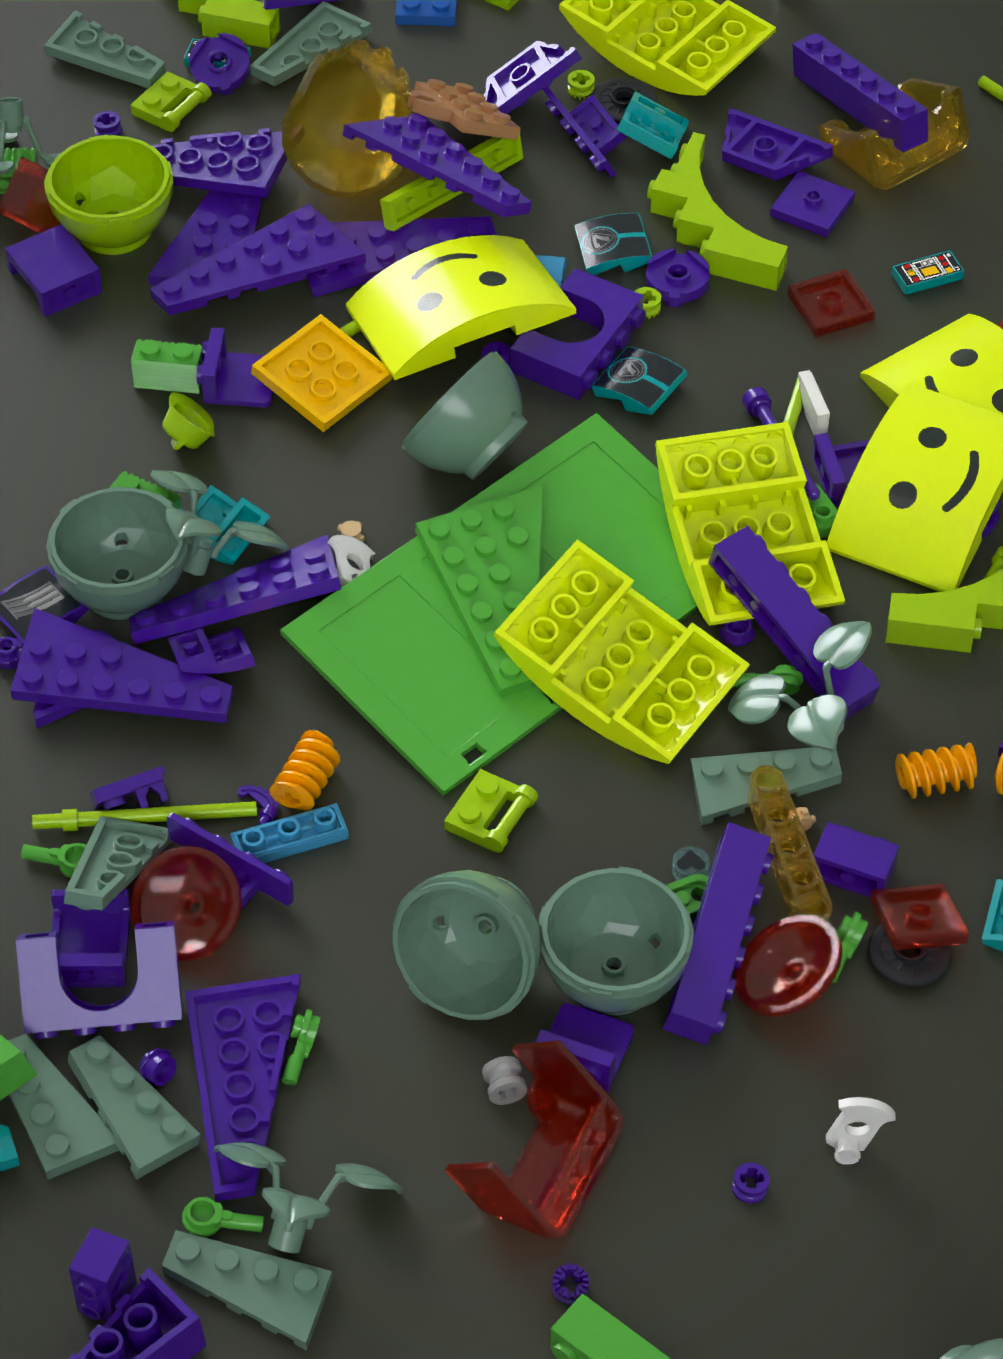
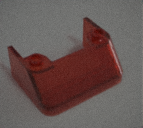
[445,1040,623,1238]

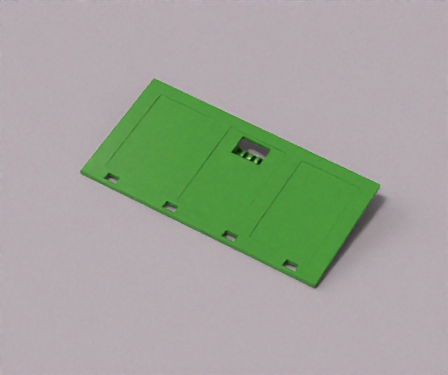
[280,413,698,796]

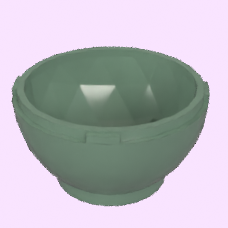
[401,351,529,480]
[46,487,189,620]
[538,866,694,1016]
[392,870,542,1020]

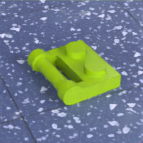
[130,71,212,132]
[444,769,539,853]

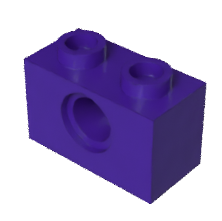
[69,1227,137,1320]

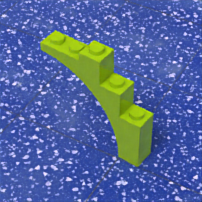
[178,0,280,49]
[647,132,788,291]
[885,568,1003,653]

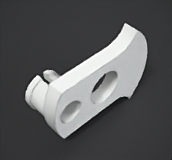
[327,535,376,588]
[826,1097,896,1165]

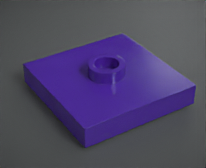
[770,171,855,237]

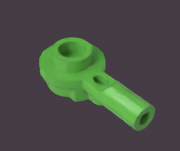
[733,665,803,695]
[21,843,86,878]
[822,912,868,983]
[282,1009,321,1086]
[182,1197,264,1237]

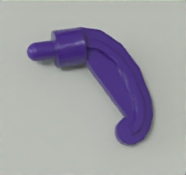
[237,785,279,825]

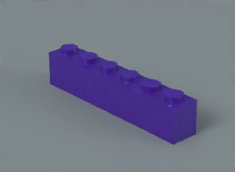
[792,33,928,152]
[708,525,881,720]
[662,822,773,1045]

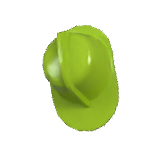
[162,392,215,450]

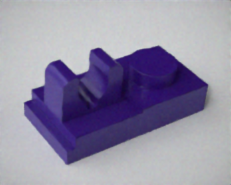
[90,766,168,810]

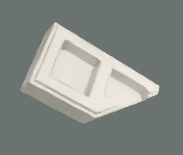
[798,370,830,435]

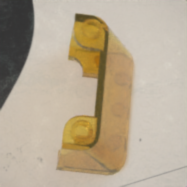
[819,78,970,190]

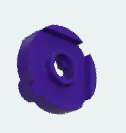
[189,33,251,95]
[645,249,710,308]

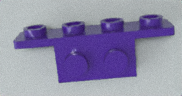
[543,87,627,178]
[167,812,294,915]

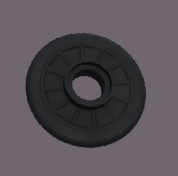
[592,77,658,124]
[867,917,952,987]

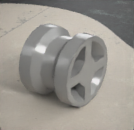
[482,1056,528,1105]

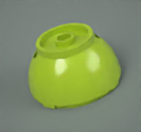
[44,135,173,255]

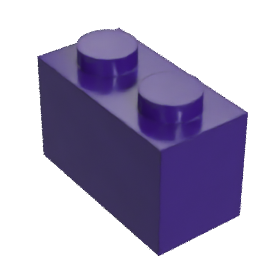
[810,822,899,902]

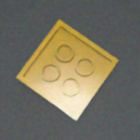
[251,314,392,432]

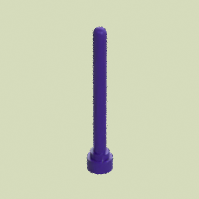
[742,387,820,501]

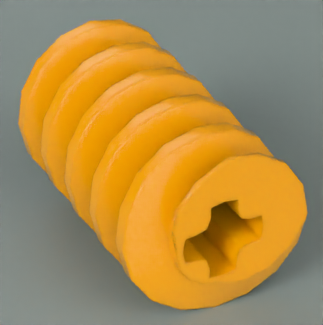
[269,730,341,811]
[895,742,977,799]

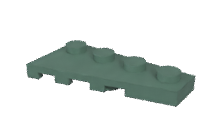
[250,1,372,86]
[44,10,166,88]
[690,747,842,826]
[64,816,172,910]
[8,1034,119,1180]

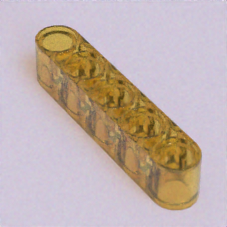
[747,765,832,940]

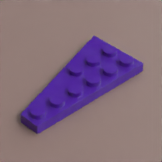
[342,113,532,217]
[129,535,341,645]
[185,974,301,1202]

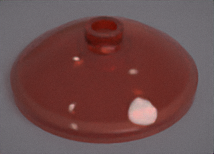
[131,846,242,961]
[735,915,842,1016]

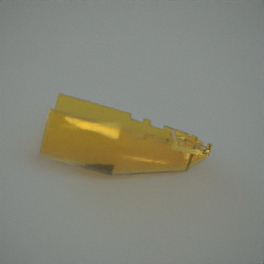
[282,39,415,198]

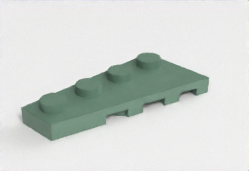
[67,1035,201,1180]
[162,1230,333,1351]

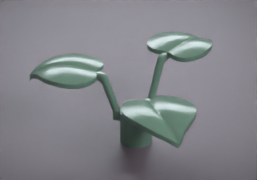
[0,97,61,175]
[151,470,291,576]
[727,621,872,751]
[213,1142,403,1253]

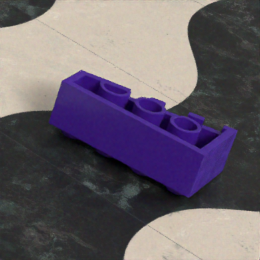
[69,1267,207,1359]

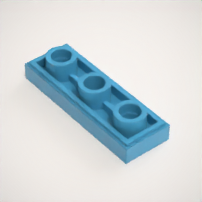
[230,803,349,863]

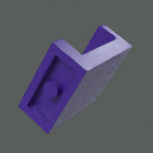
[5,225,102,317]
[812,433,870,506]
[51,889,131,988]

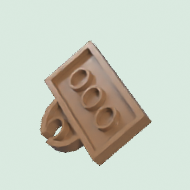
[407,79,521,140]

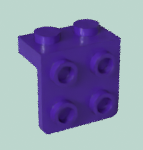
[196,328,273,408]
[535,1003,634,1092]

